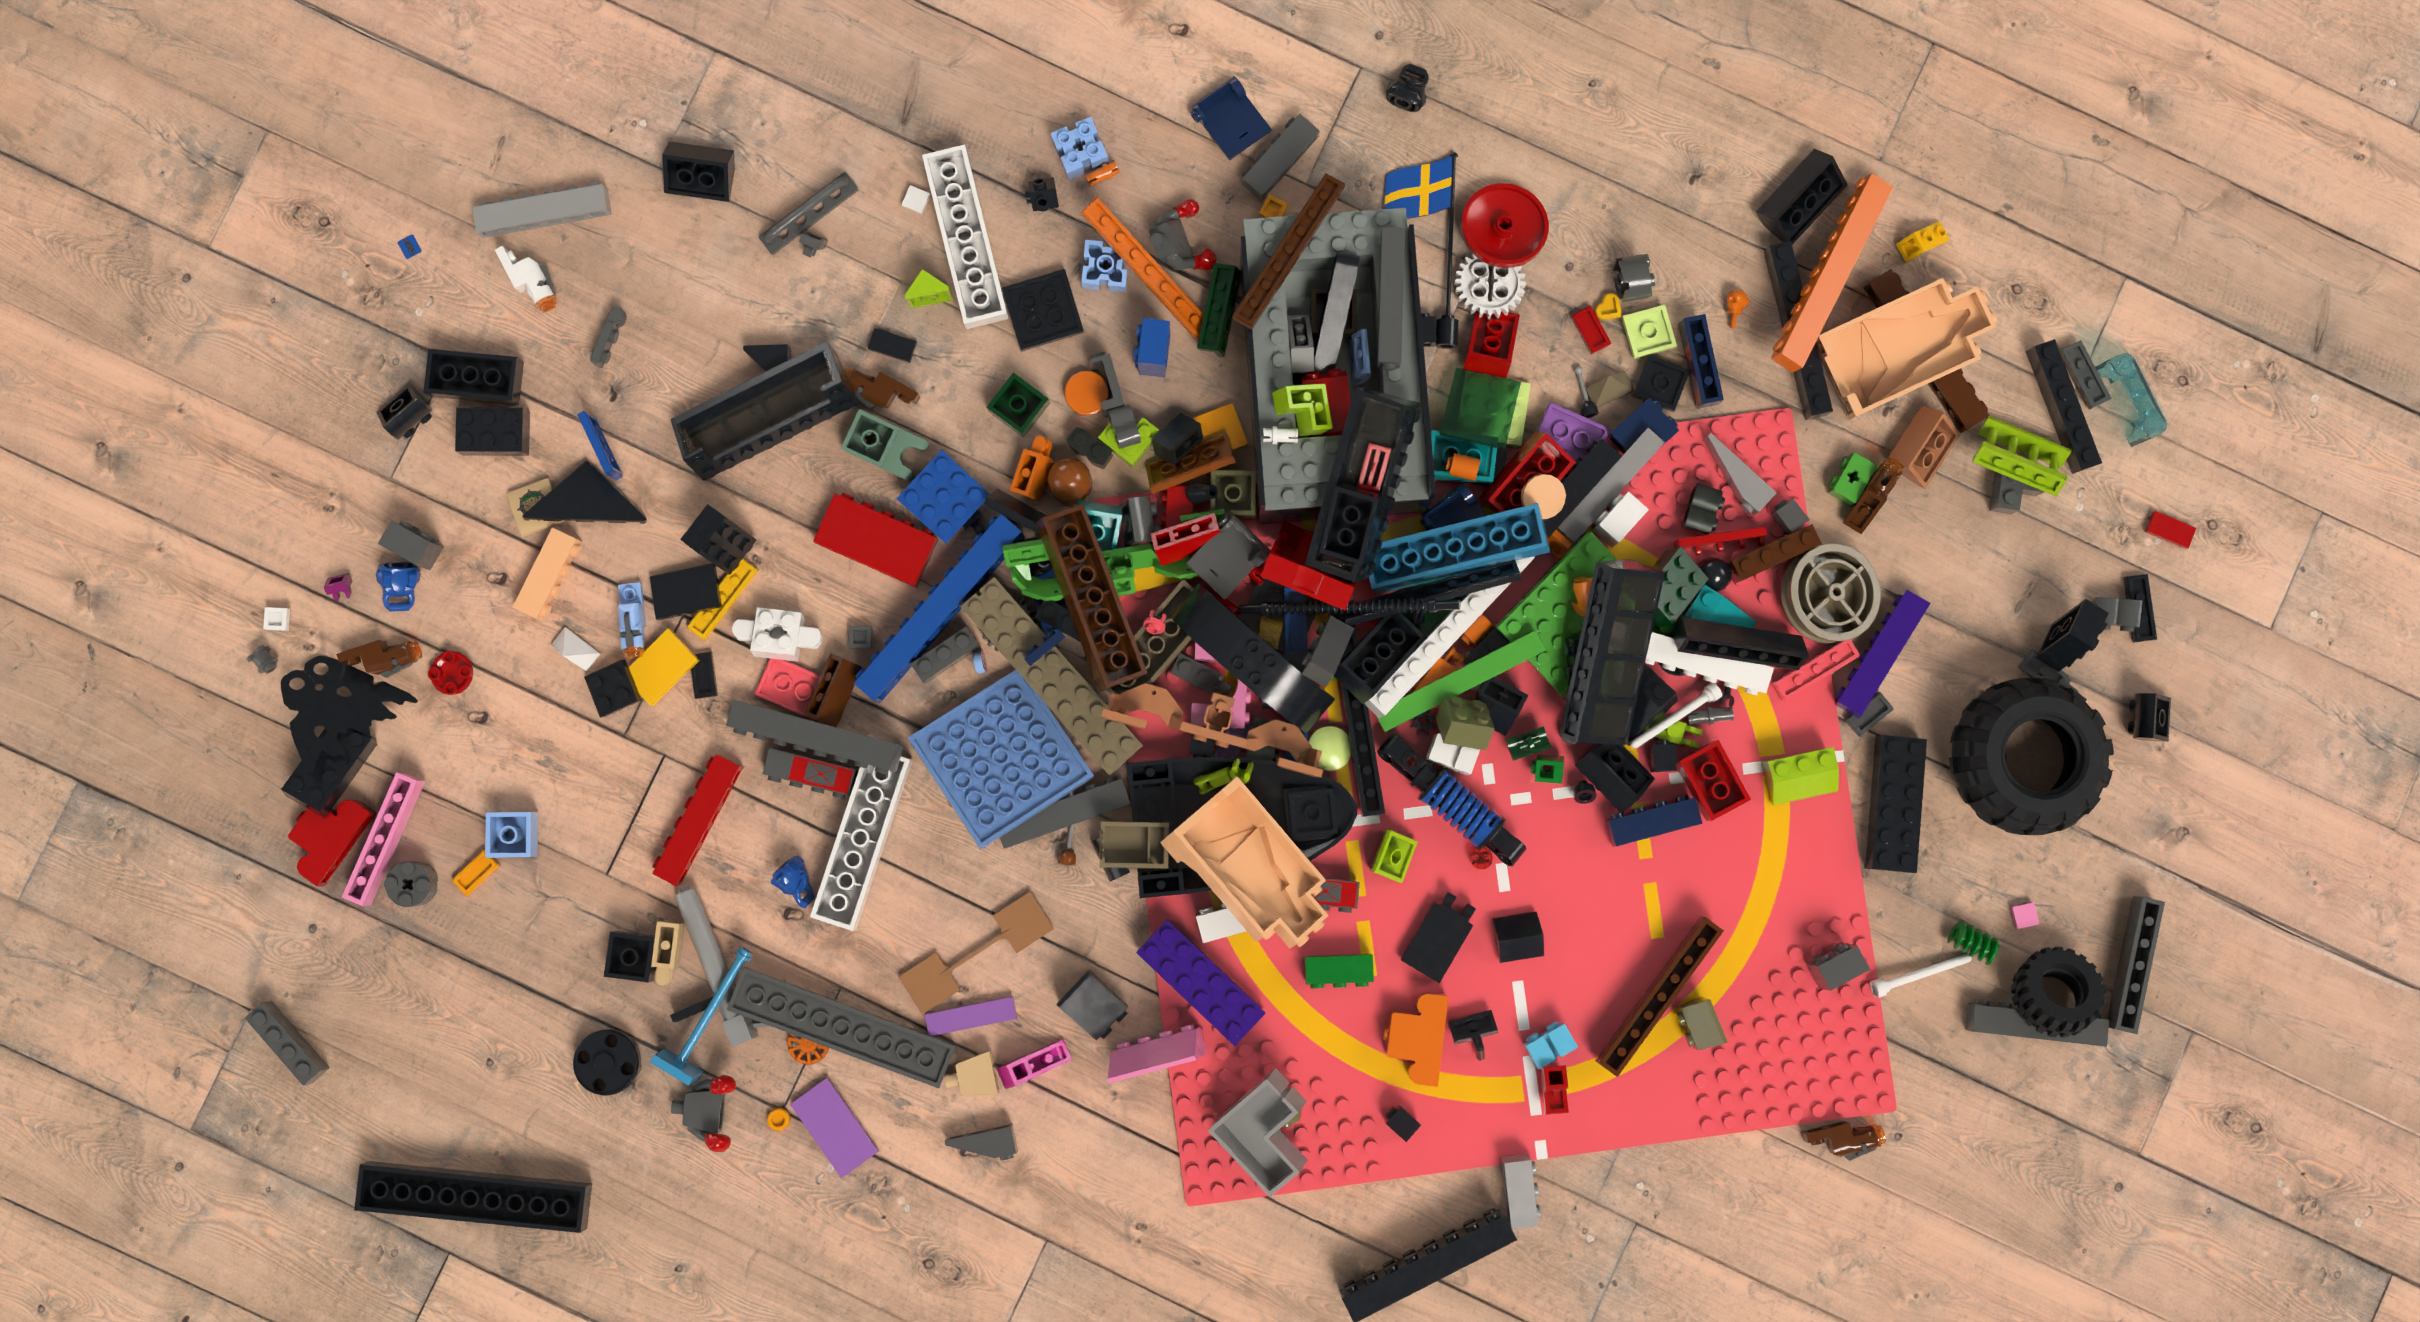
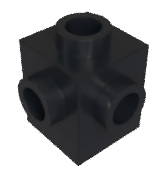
[1025,177,1059,212]

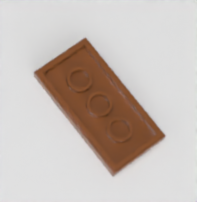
[1145,433,1236,494]

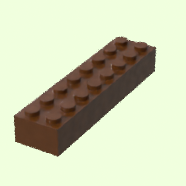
[1036,504,1147,692]

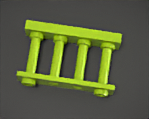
[1972,416,2072,496]

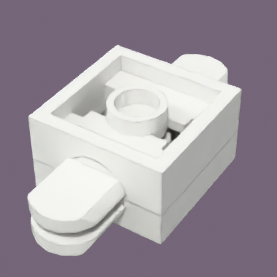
[732,607,822,662]

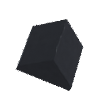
[1492,911,1544,963]

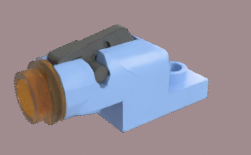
[618,582,646,659]

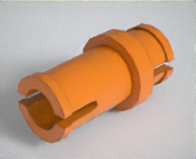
[1085,160,1120,187]

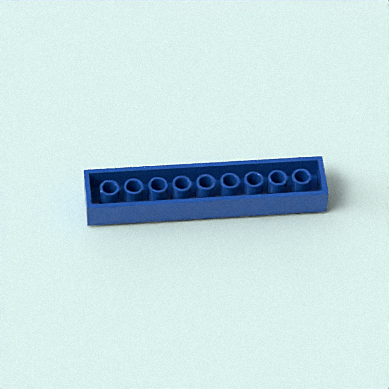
[854,514,1025,704]

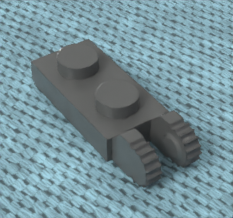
[590,306,627,369]

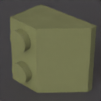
[1676,997,1728,1051]

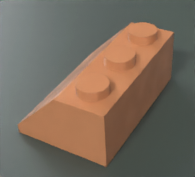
[1887,405,1961,489]

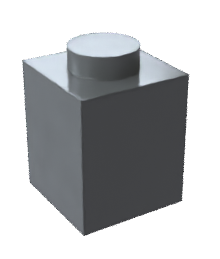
[1771,499,1810,535]

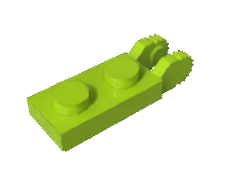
[1645,716,1703,749]

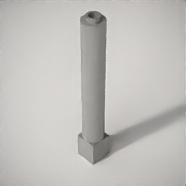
[674,886,759,1047]

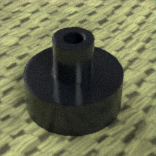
[1573,780,1597,804]

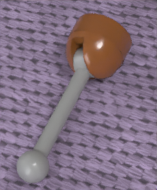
[1058,824,1076,866]

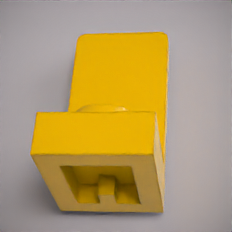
[1896,222,1950,263]

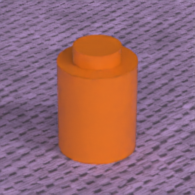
[1446,453,1480,481]
[1460,614,1494,647]

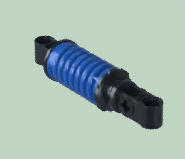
[1377,734,1526,867]

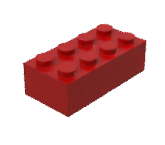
[1479,431,1576,514]

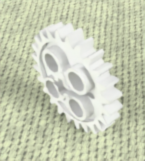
[1454,253,1526,319]

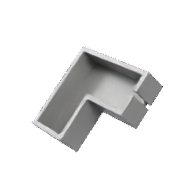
[1208,1068,1308,1197]

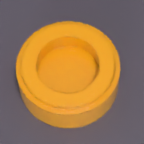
[767,1108,791,1131]

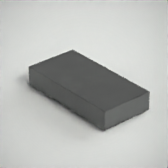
[1844,692,1894,737]

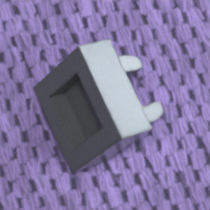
[799,232,828,258]

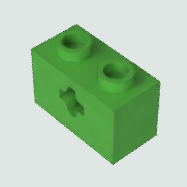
[1828,452,1878,506]

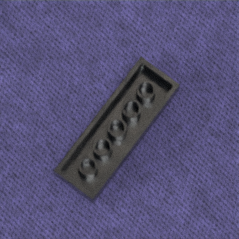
[1865,735,1927,873]

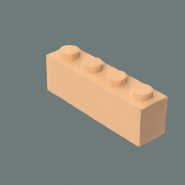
[513,528,582,621]

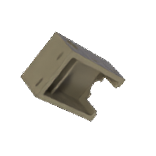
[1099,822,1169,869]

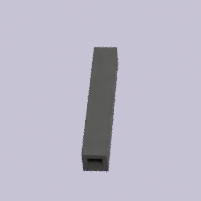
[1377,227,1405,371]

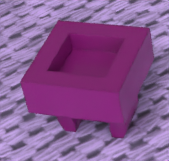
[324,573,352,601]

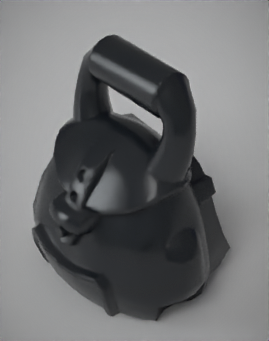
[1386,64,1429,112]

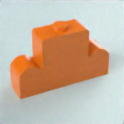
[1383,993,1449,1087]

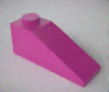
[996,1039,1072,1089]

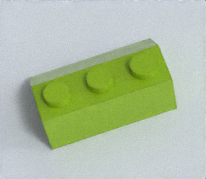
[1762,747,1839,806]

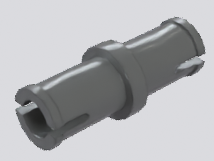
[1687,706,1734,725]

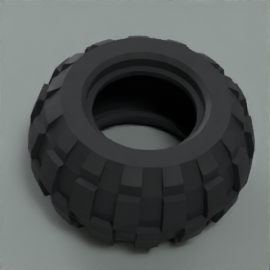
[1949,678,2114,835]

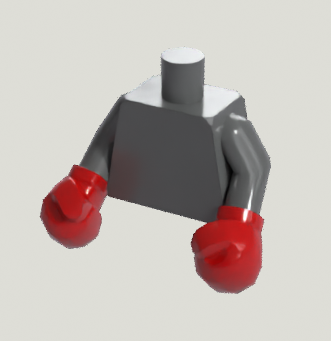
[1149,199,1217,270]
[671,1075,736,1152]

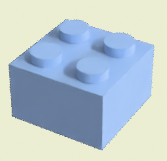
[485,812,538,858]

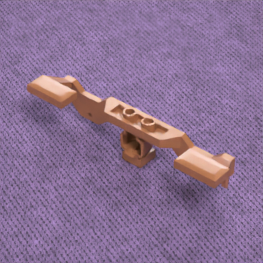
[1101,683,1323,777]

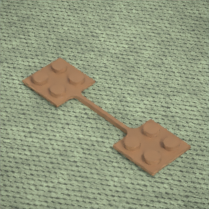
[899,892,1054,1014]

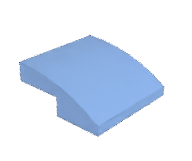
[1349,329,1371,385]

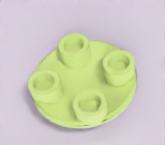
[1309,726,1351,771]

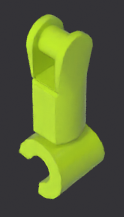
[1193,758,1254,794]

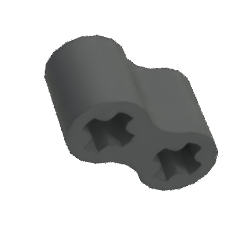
[1107,404,1141,449]

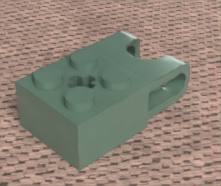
[841,409,930,481]

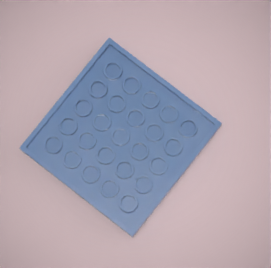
[908,670,1094,850]

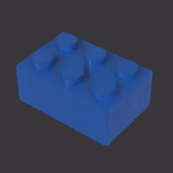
[1134,318,1171,378]

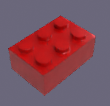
[1676,740,1751,821]

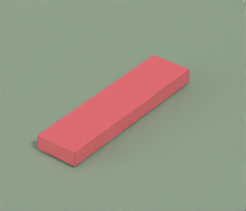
[1772,639,1860,702]

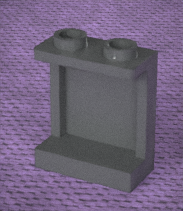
[1088,352,1125,418]

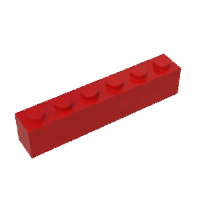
[652,754,744,886]

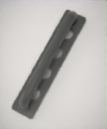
[759,172,859,255]

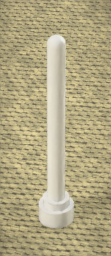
[1631,682,1722,748]
[1870,954,1972,998]

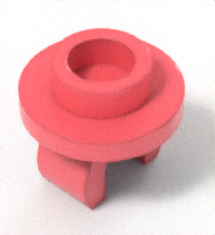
[1143,610,1166,635]

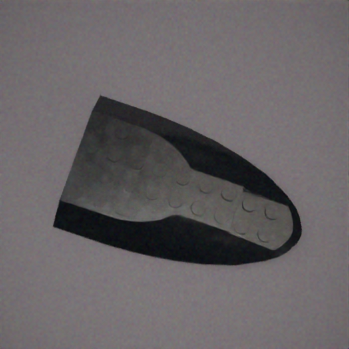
[1127,757,1358,898]

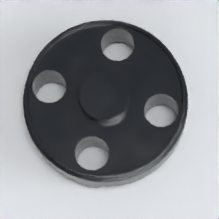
[573,1029,642,1096]

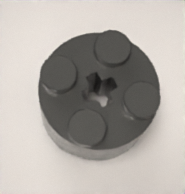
[1613,254,1655,302]
[384,862,438,907]

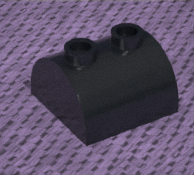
[376,384,433,440]
[2128,693,2171,742]

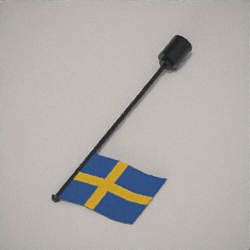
[1384,152,1459,349]

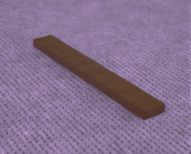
[1232,173,1345,330]

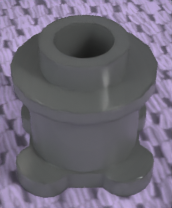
[246,645,278,674]

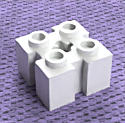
[1425,733,1480,775]

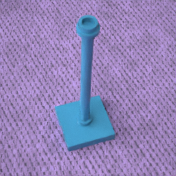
[650,947,752,1086]

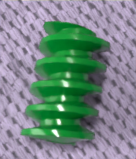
[1947,921,1999,965]

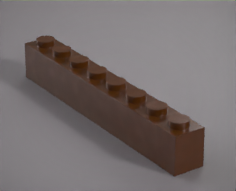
[1863,269,1990,433]
[1595,916,1724,1077]

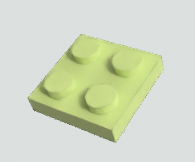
[1621,305,1677,360]

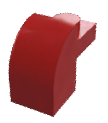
[1541,1065,1569,1115]

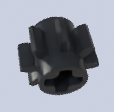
[1410,710,1436,735]

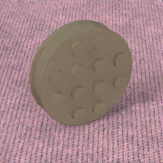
[1781,544,1881,643]

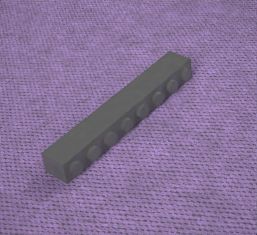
[726,700,904,775]

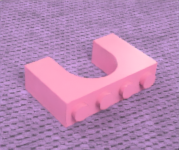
[1191,643,1251,730]

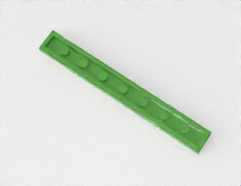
[1377,630,1546,732]

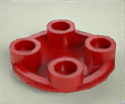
[428,651,473,695]

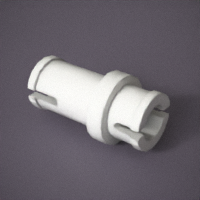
[1263,426,1298,445]

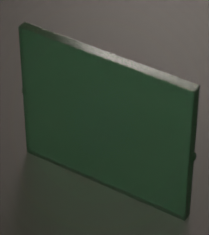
[1440,368,1521,450]

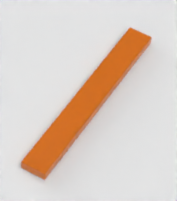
[1080,197,1204,342]

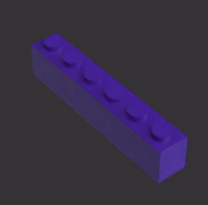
[1835,590,1931,719]

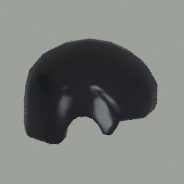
[1697,557,1732,592]

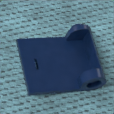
[1190,76,1272,161]
[1420,483,1488,531]

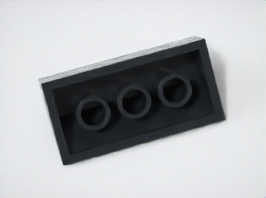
[1756,149,1848,245]

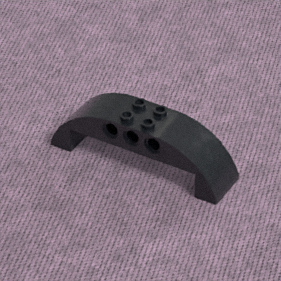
[1170,583,1335,733]

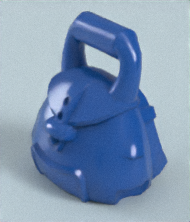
[376,562,421,612]
[771,856,815,908]

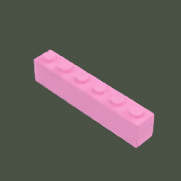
[342,772,425,906]

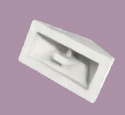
[551,627,601,671]

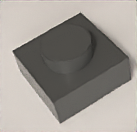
[849,626,872,649]

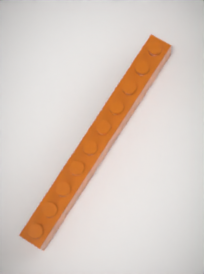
[1771,173,1893,373]

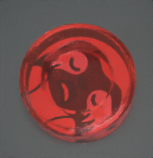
[1470,847,1493,869]

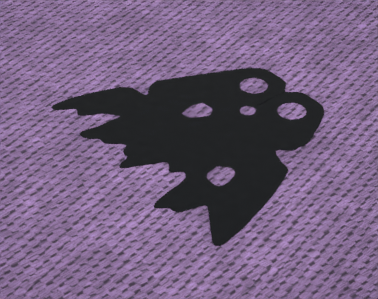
[281,656,418,772]

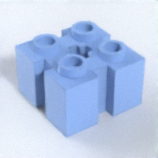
[1050,117,1109,180]
[1081,240,1129,293]

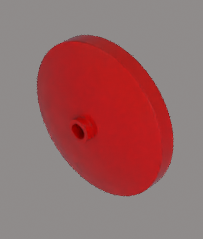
[1460,183,1549,268]

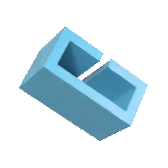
[1523,1021,1578,1070]

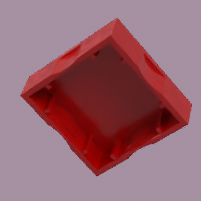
[1261,521,1357,611]

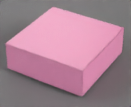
[2010,902,2039,929]

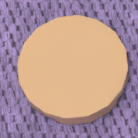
[1521,474,1566,519]

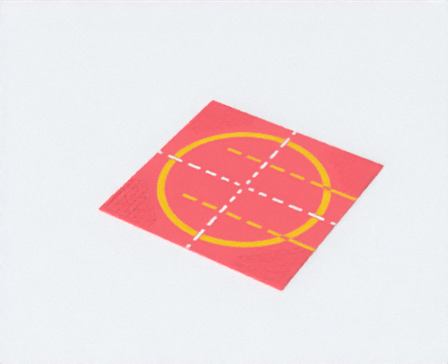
[1095,408,1897,1206]

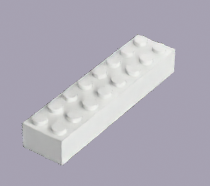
[922,144,1009,329]
[810,756,913,931]

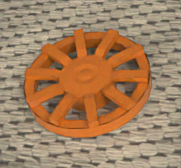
[787,1034,829,1065]

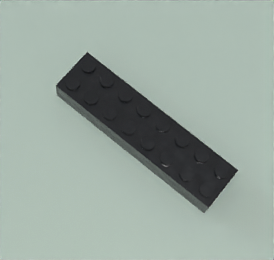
[1339,1208,1517,1322]

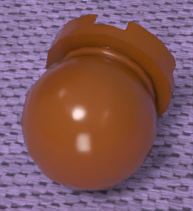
[1047,458,1093,505]

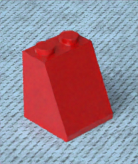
[1301,368,1351,438]

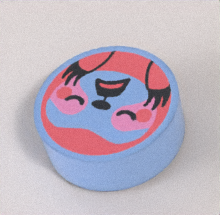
[973,651,987,674]

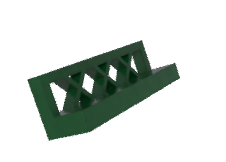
[1197,263,1241,358]

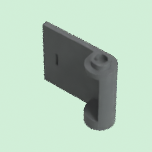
[1186,514,1271,600]

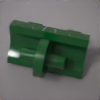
[1505,726,1551,761]

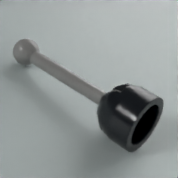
[1574,366,1599,418]

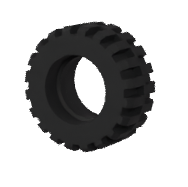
[2011,946,2106,1038]

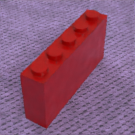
[813,492,938,588]

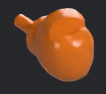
[1727,290,1750,328]

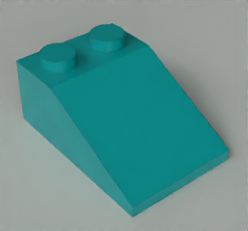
[1431,430,1498,483]
[1076,500,1122,551]
[1677,585,1757,628]

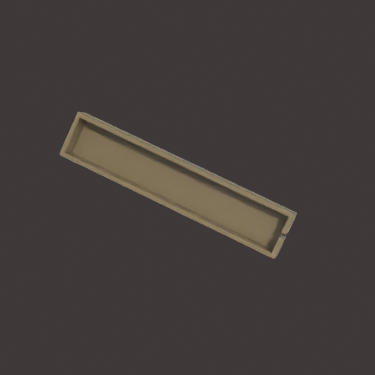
[960,577,1143,776]

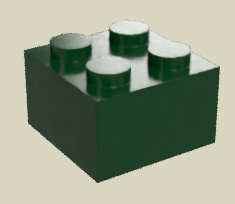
[986,372,1050,438]

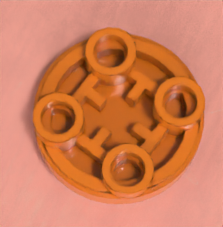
[1065,371,1109,416]

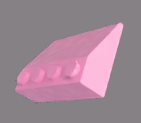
[1108,1024,1207,1083]

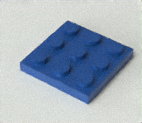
[896,449,990,544]

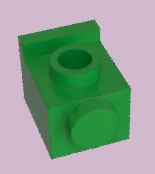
[1531,755,1564,784]

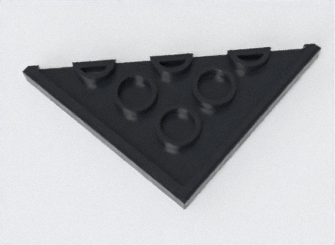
[522,461,647,524]

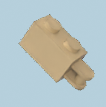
[651,921,685,986]

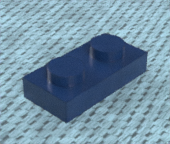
[1024,630,1065,666]

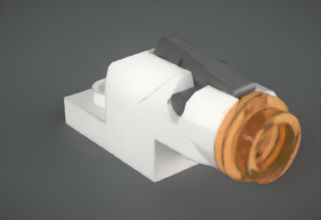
[495,246,558,313]

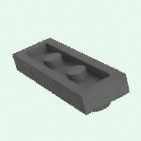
[2060,340,2112,410]

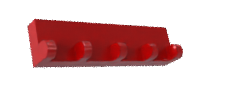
[1673,526,1767,556]

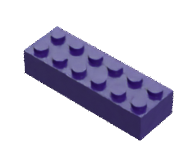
[1136,919,1266,1046]

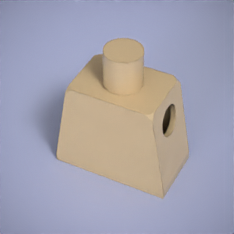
[945,1050,1000,1096]

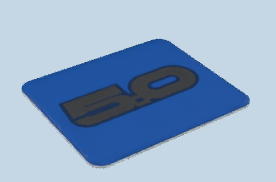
[398,235,422,259]

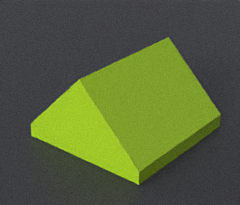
[905,269,953,309]
[1370,829,1418,883]

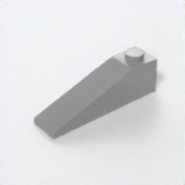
[1703,433,1776,515]

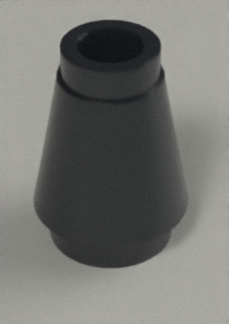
[1186,482,1218,505]

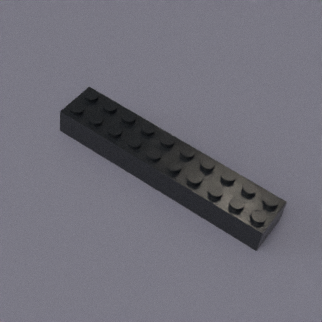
[354,1161,592,1233]

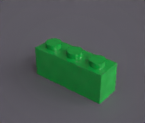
[1304,954,1374,988]

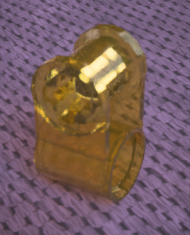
[1258,616,1283,651]

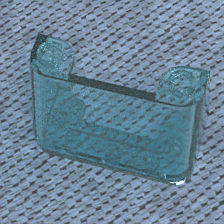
[2096,352,2169,447]

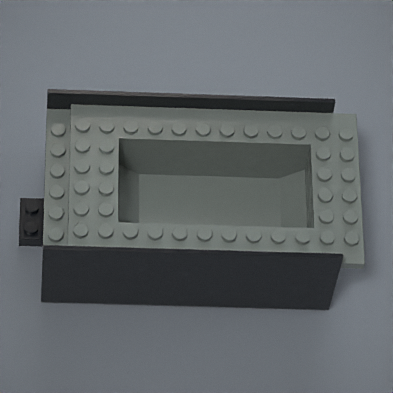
[1240,208,1436,524]

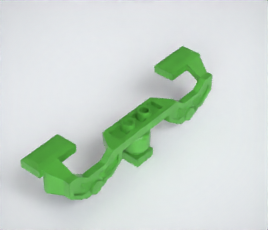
[1003,509,1225,601]

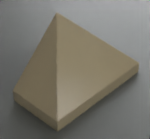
[1586,371,1634,408]

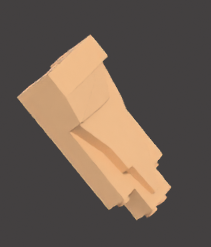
[1816,278,1997,420]
[1160,777,1329,948]

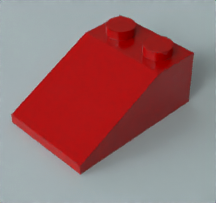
[1463,311,1520,380]

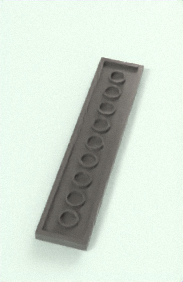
[727,967,955,1088]

